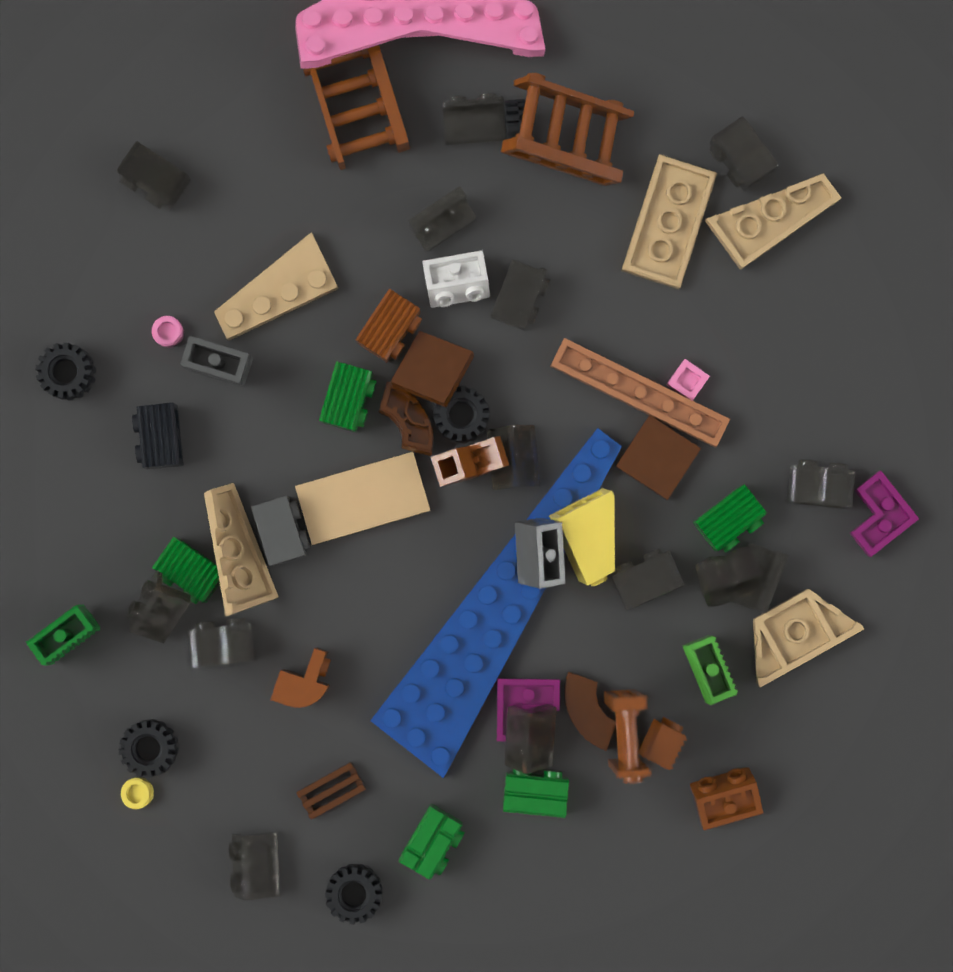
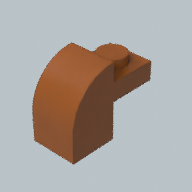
[431,436,509,487]
[270,648,331,708]

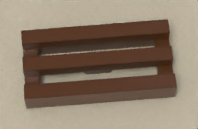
[296,762,366,820]

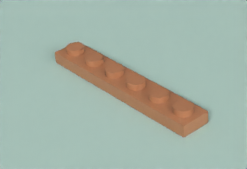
[550,338,730,448]

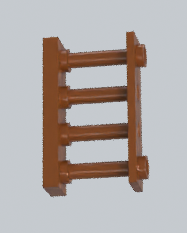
[303,45,410,170]
[501,73,634,186]
[604,689,651,783]

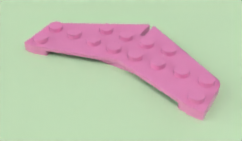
[295,0,546,69]

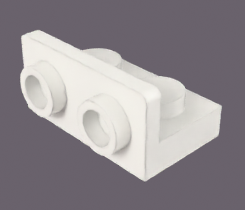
[422,250,490,308]

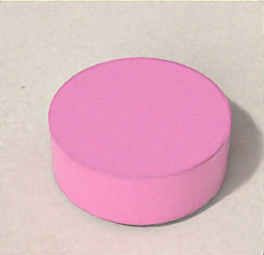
[152,316,184,348]

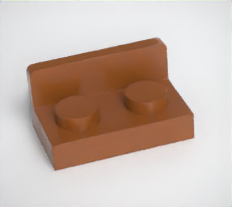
[690,767,763,830]

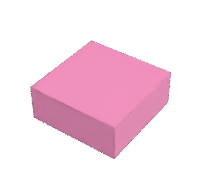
[666,359,710,401]

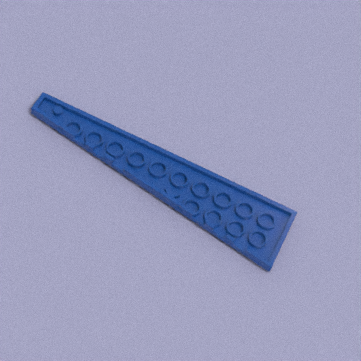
[370,428,622,778]

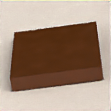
[391,331,474,407]
[615,415,701,500]

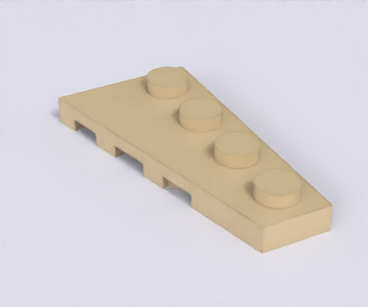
[705,173,841,270]
[214,232,339,341]
[204,483,279,617]

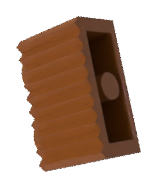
[355,289,422,363]
[638,717,687,770]

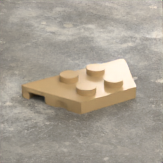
[753,589,864,687]

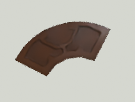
[379,381,434,456]
[565,671,616,751]

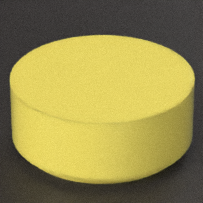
[121,777,154,809]

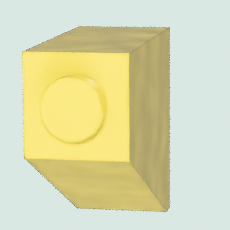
[549,488,615,586]

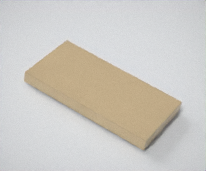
[621,154,717,289]
[295,452,431,545]

